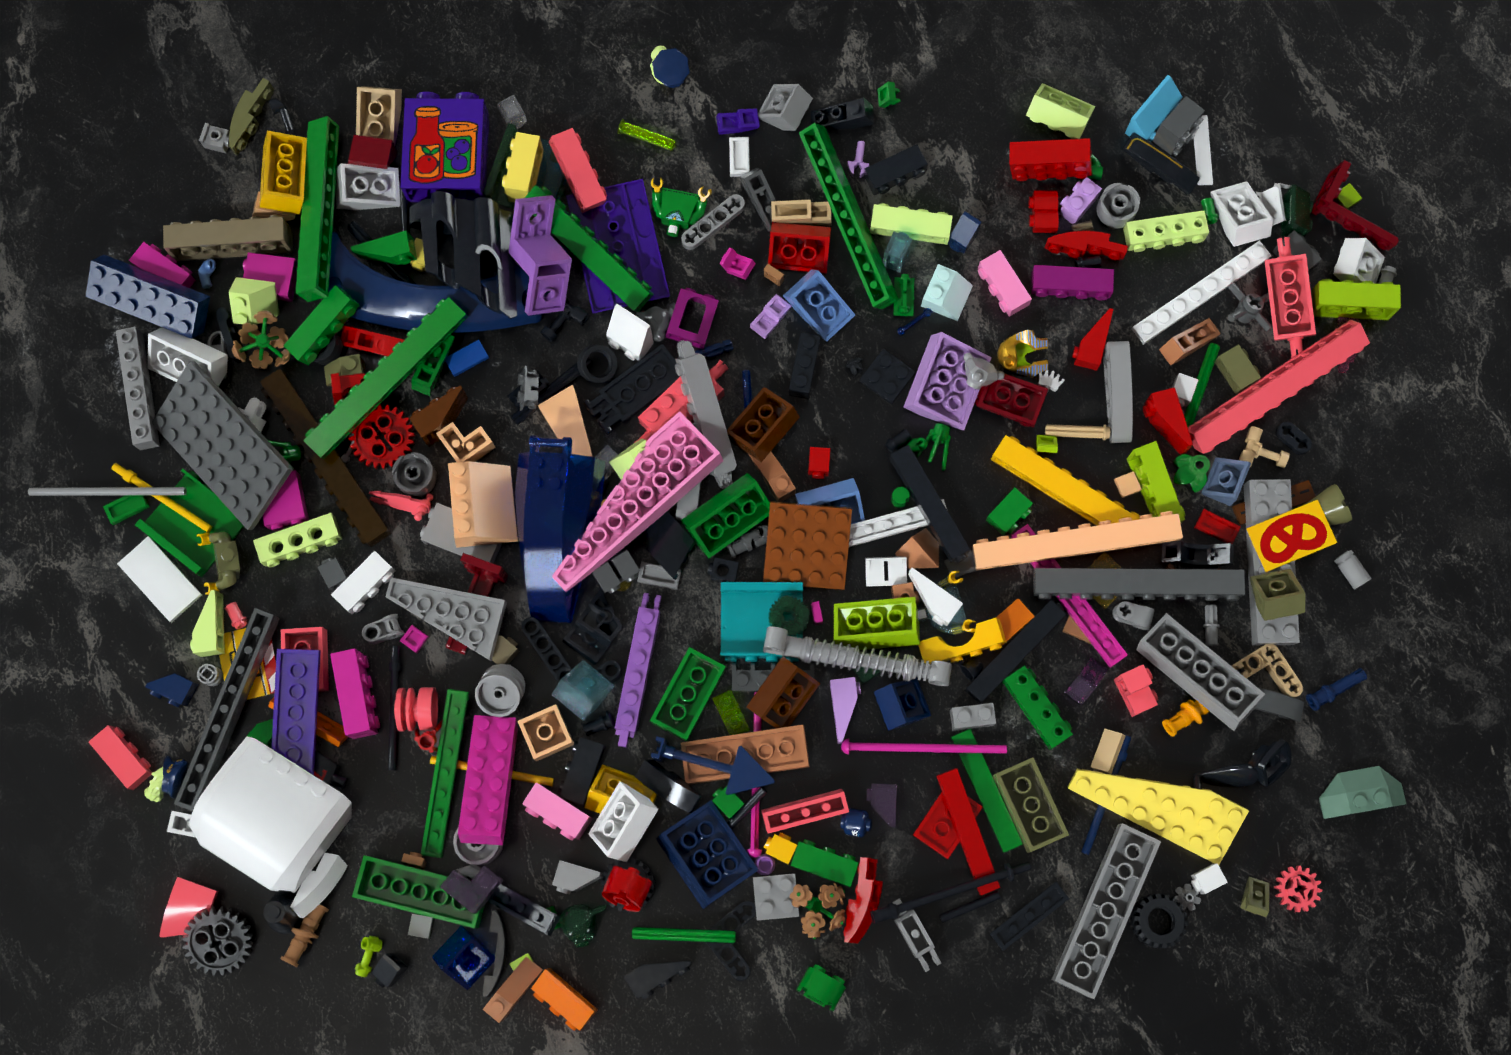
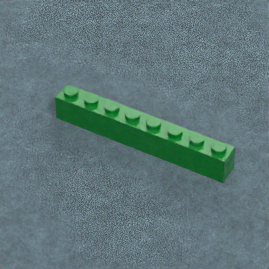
[525,185,654,312]

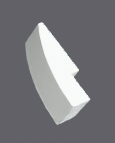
[290,853,348,918]

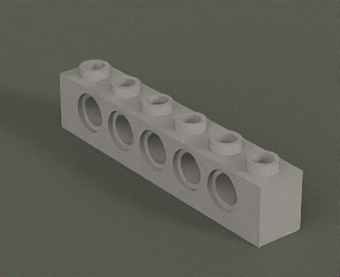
[116,327,160,450]

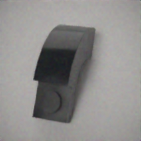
[1162,541,1234,568]

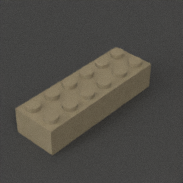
[163,215,293,261]

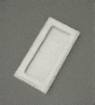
[729,137,750,177]

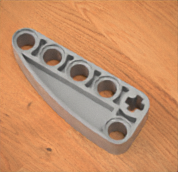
[1103,341,1133,443]

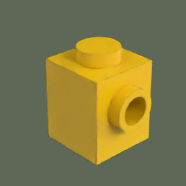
[764,832,797,865]

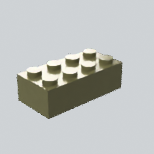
[993,757,1069,853]

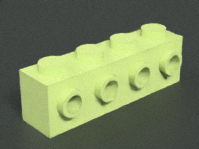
[870,203,952,245]
[1123,210,1209,252]

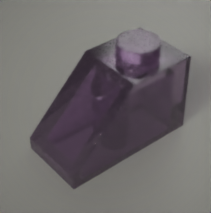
[1065,657,1107,705]
[866,784,897,828]

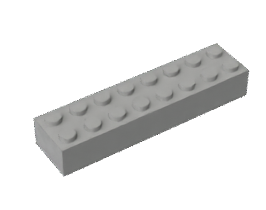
[1244,479,1300,646]
[1051,823,1161,999]

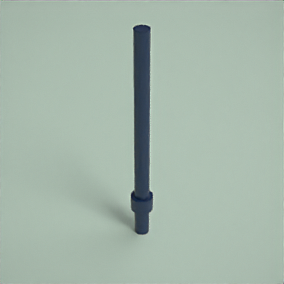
[1081,735,1131,855]

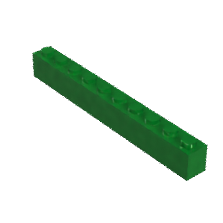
[296,116,339,302]
[799,123,899,309]
[303,297,468,459]

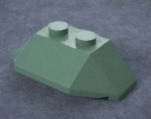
[1319,766,1406,819]

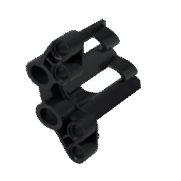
[409,191,517,319]

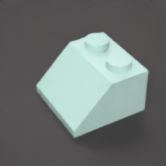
[921,264,973,321]

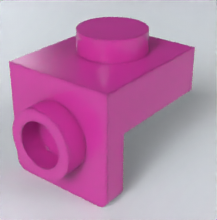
[720,248,756,280]

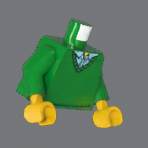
[651,178,712,237]

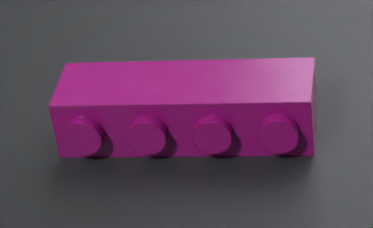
[1031,265,1114,300]

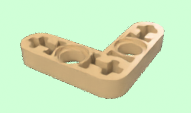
[1231,644,1303,698]

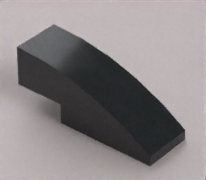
[635,759,702,813]

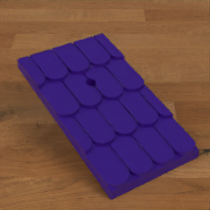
[566,179,670,313]

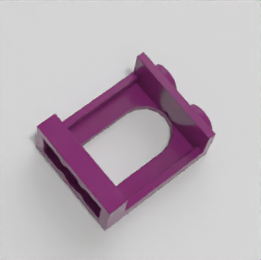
[666,288,719,349]

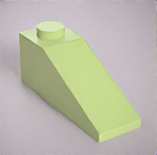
[190,590,225,657]

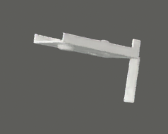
[1256,183,1292,226]

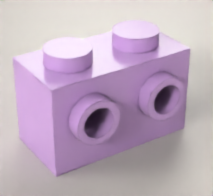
[1059,177,1102,225]

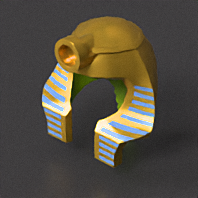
[997,330,1048,378]

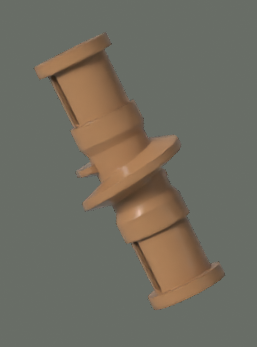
[280,904,329,967]

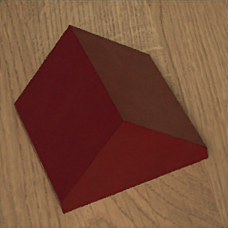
[348,135,397,169]

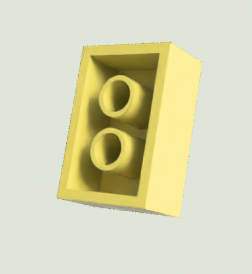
[502,132,544,202]

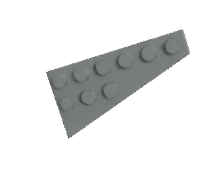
[385,578,507,661]

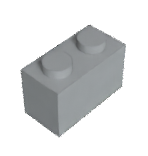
[950,703,996,731]

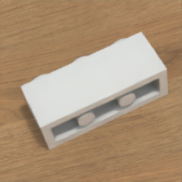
[331,551,395,614]

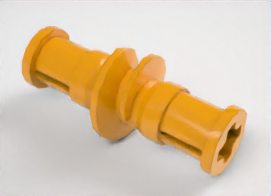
[1162,699,1209,737]

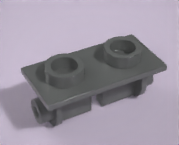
[517,366,539,411]

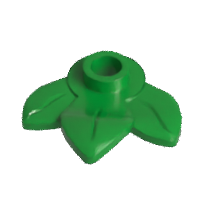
[1173,454,1210,493]

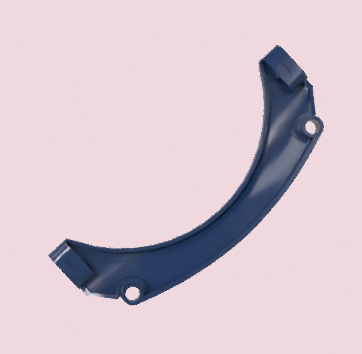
[328,232,569,333]

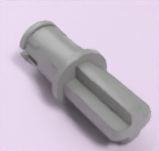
[1203,605,1220,646]

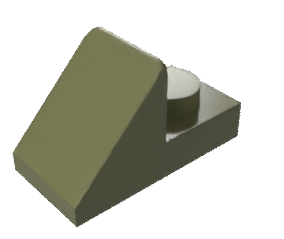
[1241,877,1269,917]

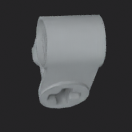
[1112,601,1155,630]
[362,614,404,645]

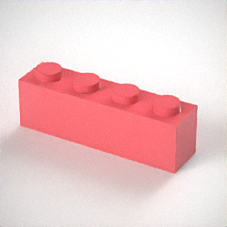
[549,128,607,213]
[761,789,849,833]

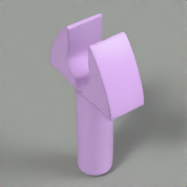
[848,141,869,178]

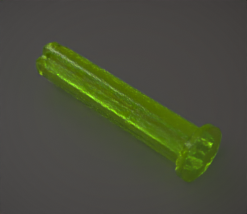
[617,119,676,151]

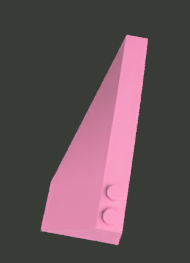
[552,411,723,592]

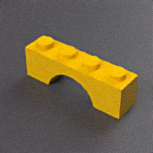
[919,618,1007,664]

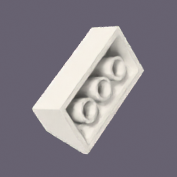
[148,327,228,386]

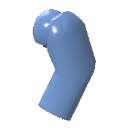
[198,259,216,289]

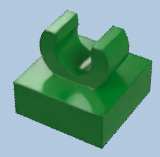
[877,81,900,108]

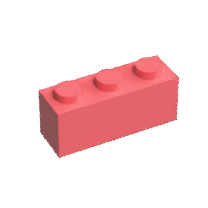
[89,725,152,790]

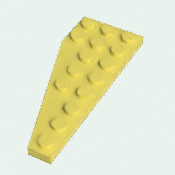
[1067,768,1249,865]

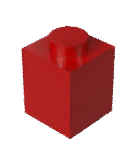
[808,447,830,479]

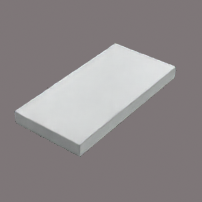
[117,536,202,623]

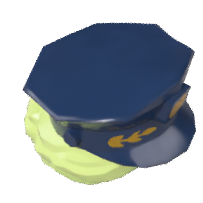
[650,46,690,88]
[144,756,189,802]

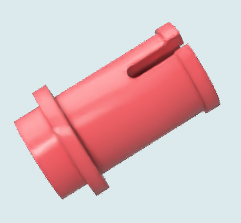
[225,602,247,629]

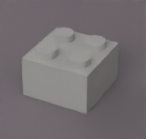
[753,874,799,921]

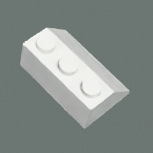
[588,781,658,862]

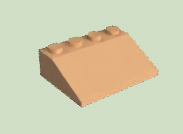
[448,461,518,548]

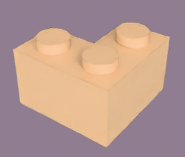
[436,422,496,462]

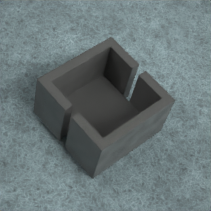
[592,548,640,594]

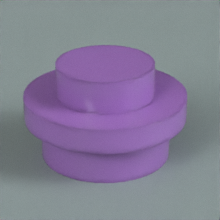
[755,854,775,875]

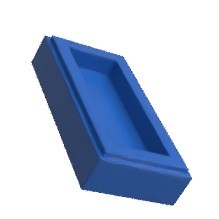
[446,340,489,377]

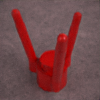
[414,719,443,753]

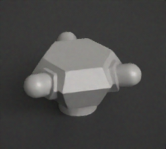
[963,353,1005,390]

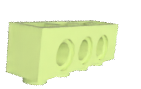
[253,513,342,567]

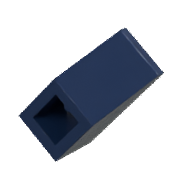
[145,674,199,708]

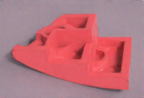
[159,877,219,937]

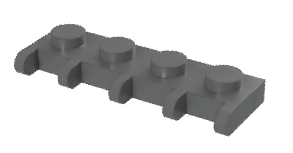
[732,663,814,692]

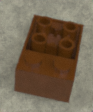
[409,385,468,447]

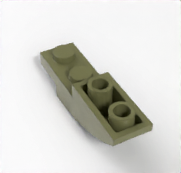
[229,78,274,156]

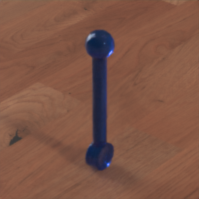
[897,308,932,335]

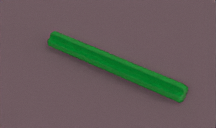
[1184,343,1220,427]
[632,927,736,943]

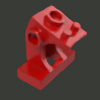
[331,373,365,405]

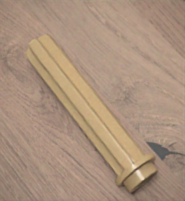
[1045,424,1110,441]

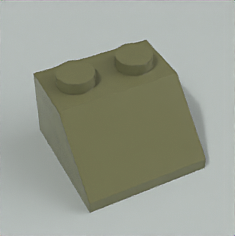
[1250,569,1306,621]

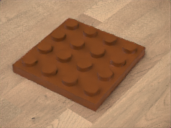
[763,502,852,590]

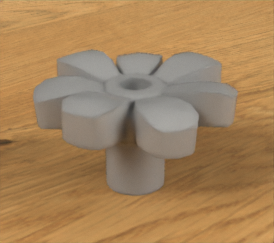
[1174,884,1201,911]

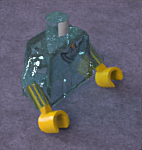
[917,571,976,635]

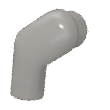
[456,864,488,883]

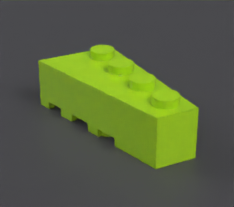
[1127,441,1185,524]

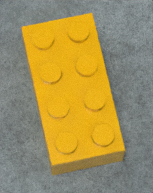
[259,130,307,214]

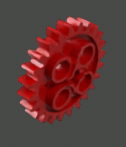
[348,404,415,470]

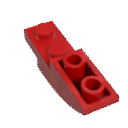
[1044,231,1128,260]
[341,326,405,356]
[844,857,883,944]

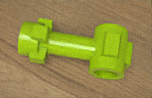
[355,936,382,977]

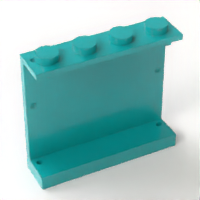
[720,582,803,662]

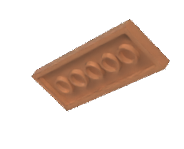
[681,725,810,785]

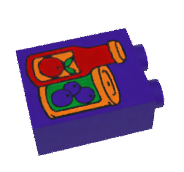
[400,92,489,202]

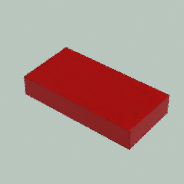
[1194,509,1241,544]

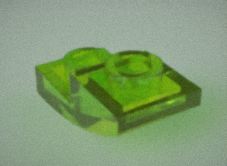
[712,690,750,735]

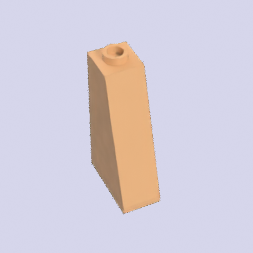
[538,385,594,469]

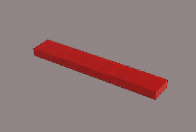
[937,768,1000,895]

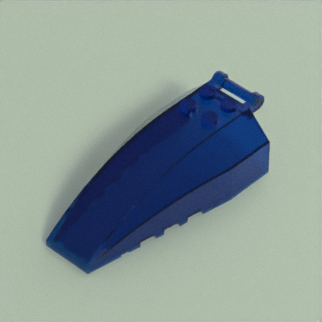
[515,435,605,623]

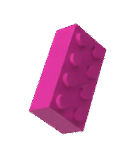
[330,648,380,739]

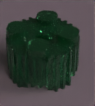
[768,595,810,637]

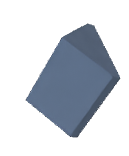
[1201,457,1251,506]

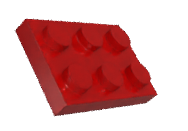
[913,792,982,859]

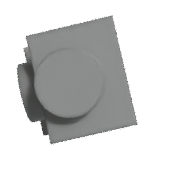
[199,123,230,153]

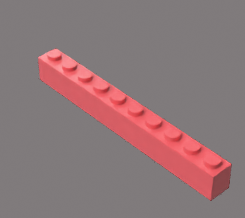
[1188,320,1370,454]

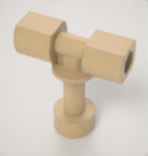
[1239,426,1290,468]

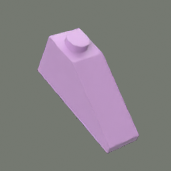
[830,677,861,744]

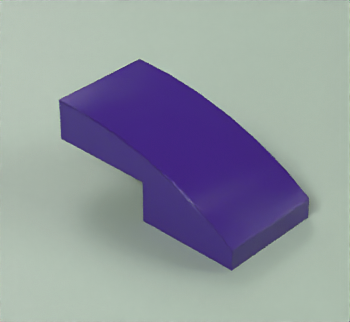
[716,109,760,135]

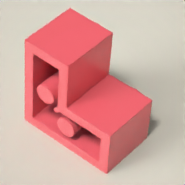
[1114,665,1158,717]

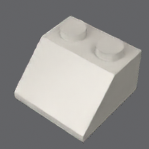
[1333,238,1385,284]

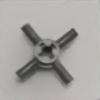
[1228,282,1273,332]

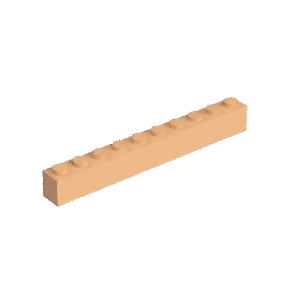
[972,511,1183,570]

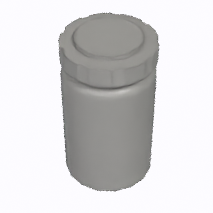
[1334,550,1372,590]

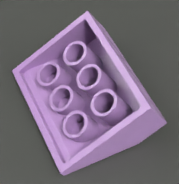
[904,332,992,430]

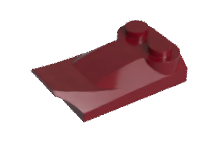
[975,374,1048,427]

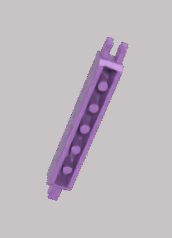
[615,593,661,748]

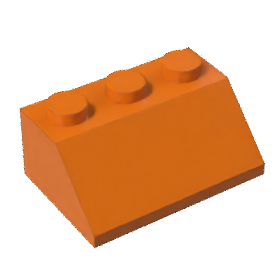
[531,968,598,1031]

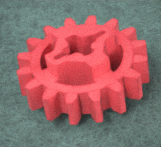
[1274,866,1322,912]

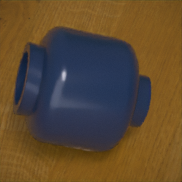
[840,808,872,837]

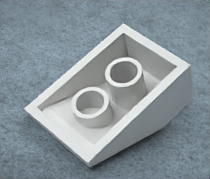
[335,163,400,210]
[1210,181,1273,247]
[606,304,654,361]

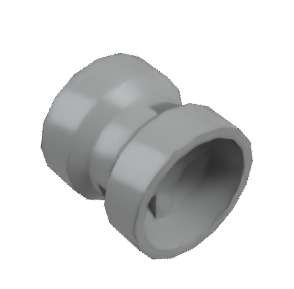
[197,664,223,686]

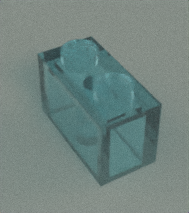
[883,231,912,273]

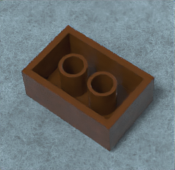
[727,387,800,462]

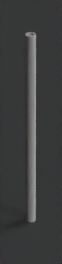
[28,487,187,496]

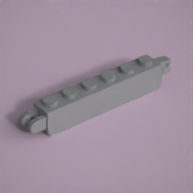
[675,340,737,489]

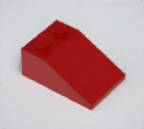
[1143,387,1193,455]

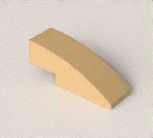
[771,200,832,226]

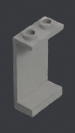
[420,503,502,564]

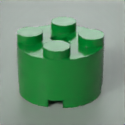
[796,964,846,1011]

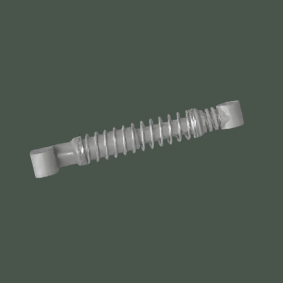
[763,626,952,686]

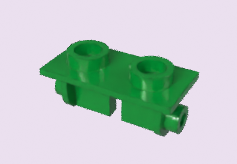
[893,274,914,316]

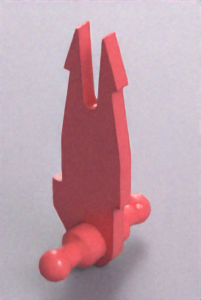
[369,491,433,521]

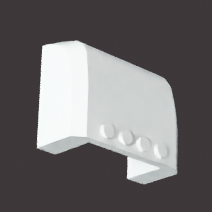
[189,737,352,893]

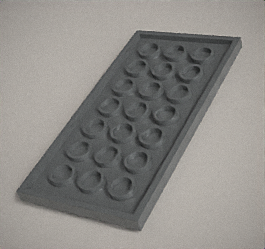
[152,361,294,530]

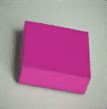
[811,601,823,626]
[400,625,429,653]

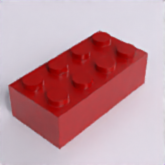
[1009,138,1092,181]

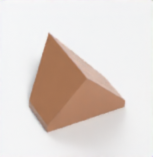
[895,528,939,569]

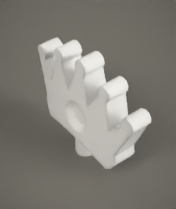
[1038,370,1064,393]

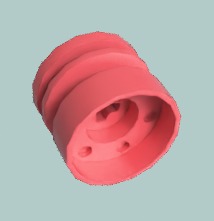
[394,687,438,732]

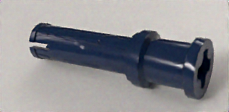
[1306,668,1367,711]

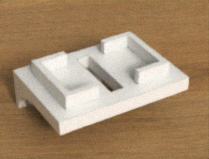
[865,556,907,587]

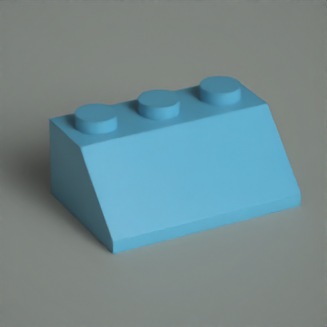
[1125,75,1182,143]

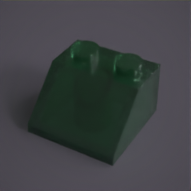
[1281,185,1313,238]

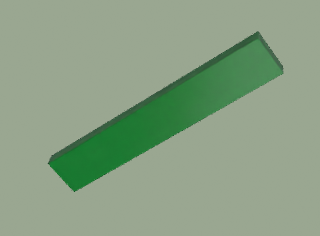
[951,729,1023,853]

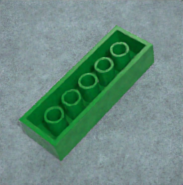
[352,855,490,929]

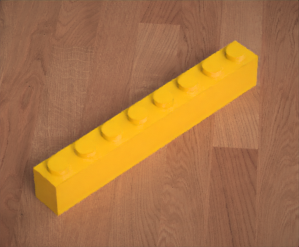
[991,435,1140,526]

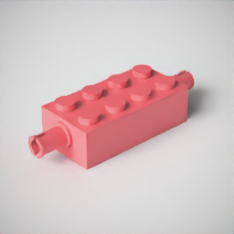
[1265,237,1316,359]
[634,360,729,443]

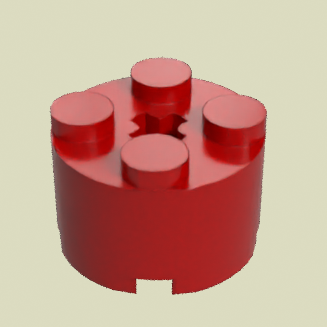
[602,866,652,912]

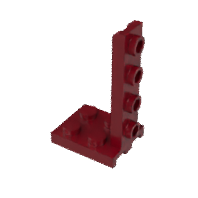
[1309,160,1399,251]
[446,553,508,655]

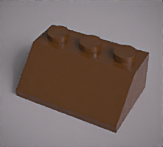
[746,656,821,728]

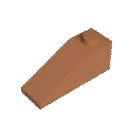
[1159,318,1221,365]
[748,452,796,502]
[483,957,543,1023]

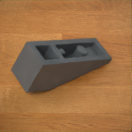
[739,168,776,231]

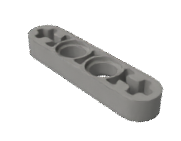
[681,194,745,250]

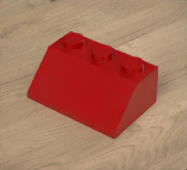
[768,222,831,273]

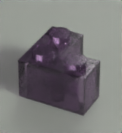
[440,866,503,914]

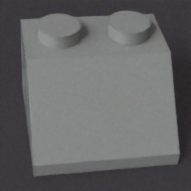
[758,84,813,131]
[552,860,603,894]

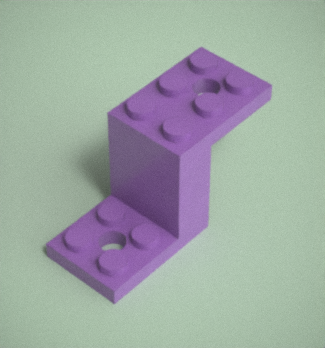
[509,195,572,316]

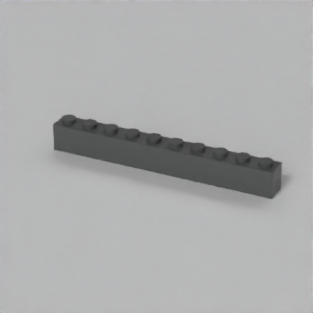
[1033,568,1245,601]
[174,608,280,811]

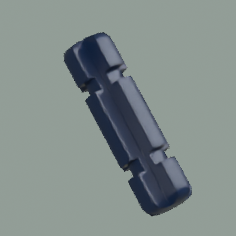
[695,339,733,359]

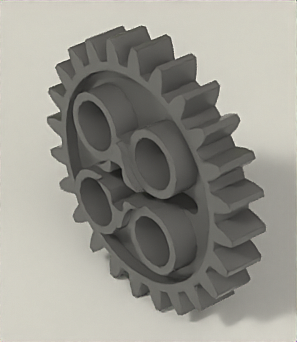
[182,906,253,976]

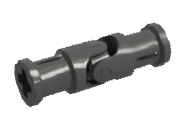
[727,524,768,559]

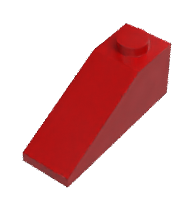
[1072,308,1114,371]

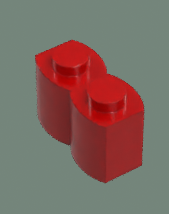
[1029,191,1059,233]

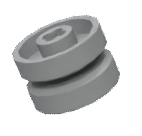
[475,664,526,717]
[453,827,503,866]

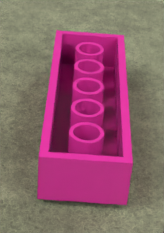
[458,715,518,845]

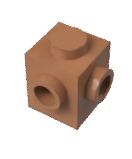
[891,582,919,604]

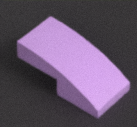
[750,294,791,339]

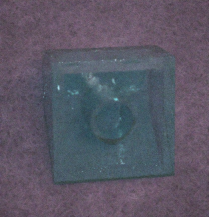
[552,660,615,721]

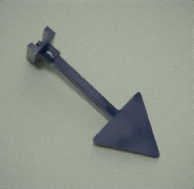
[651,736,775,795]

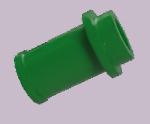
[1201,198,1219,225]

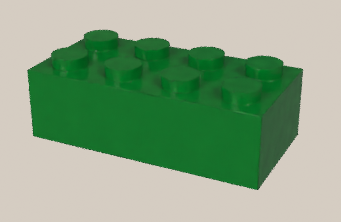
[682,473,770,558]
[650,647,726,742]

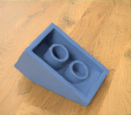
[783,269,855,342]

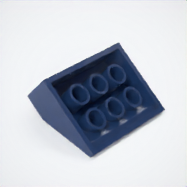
[656,800,759,909]

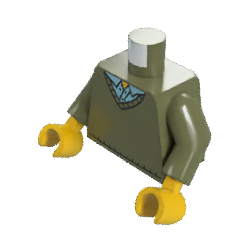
[197,532,240,595]

